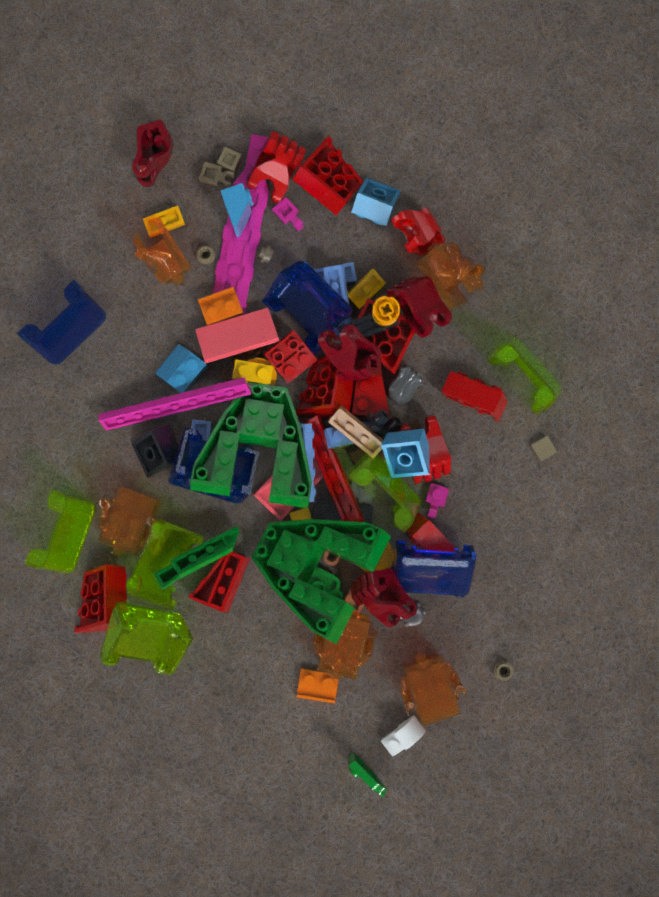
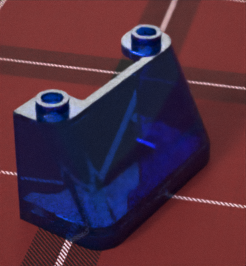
[262,261,353,355]
[17,280,106,365]
[168,428,260,503]
[393,541,476,597]

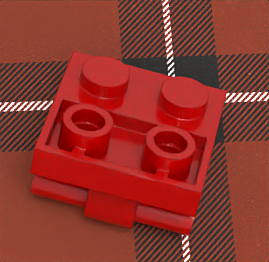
[263,330,317,383]

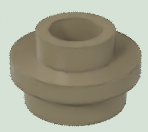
[196,245,215,265]
[258,245,274,263]
[494,661,513,681]

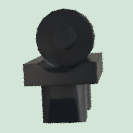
[366,409,402,437]

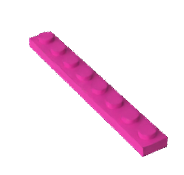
[98,377,251,431]

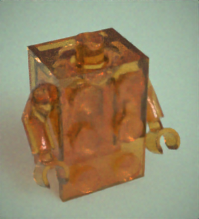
[132,218,192,286]
[416,242,485,310]
[98,486,162,557]
[313,611,378,680]
[400,652,467,726]

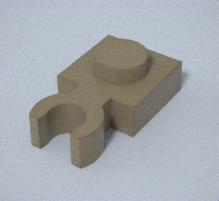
[199,162,234,187]

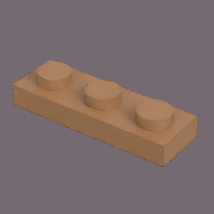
[328,405,383,458]

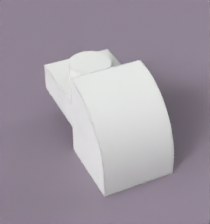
[381,715,426,757]

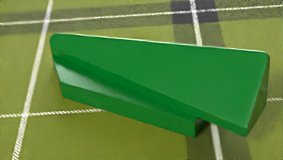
[153,526,240,590]

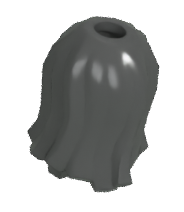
[386,364,423,405]

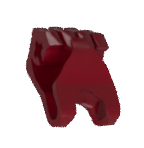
[132,119,174,187]
[386,276,452,338]
[318,325,382,381]
[350,568,417,628]

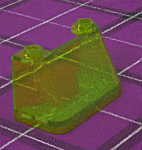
[486,338,562,416]
[345,454,422,533]
[24,489,96,574]
[126,519,204,610]
[100,602,193,675]

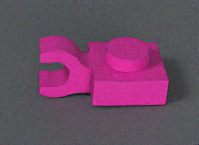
[272,197,304,232]
[425,483,449,519]

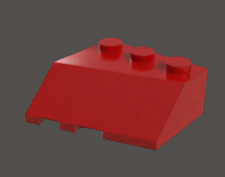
[292,136,363,216]
[357,298,415,374]
[295,356,354,420]
[74,564,128,633]

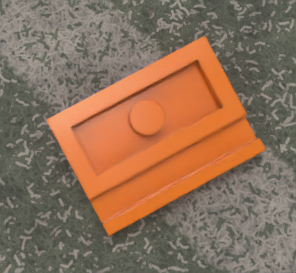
[198,287,243,326]
[296,668,339,703]

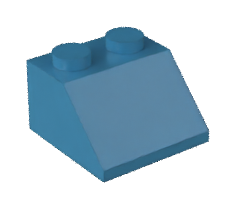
[351,177,401,226]
[221,183,253,237]
[155,344,208,393]
[381,429,429,478]

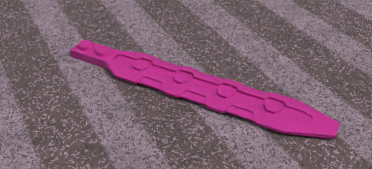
[213,134,269,320]

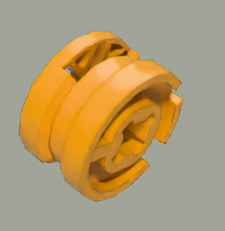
[372,296,400,326]

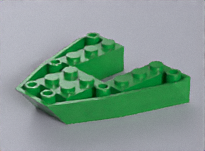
[190,381,312,508]
[251,519,391,644]

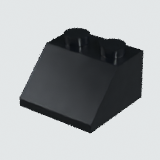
[132,425,185,478]

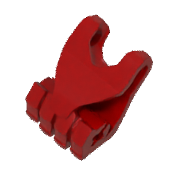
[246,131,306,204]
[391,207,446,256]
[398,415,451,484]

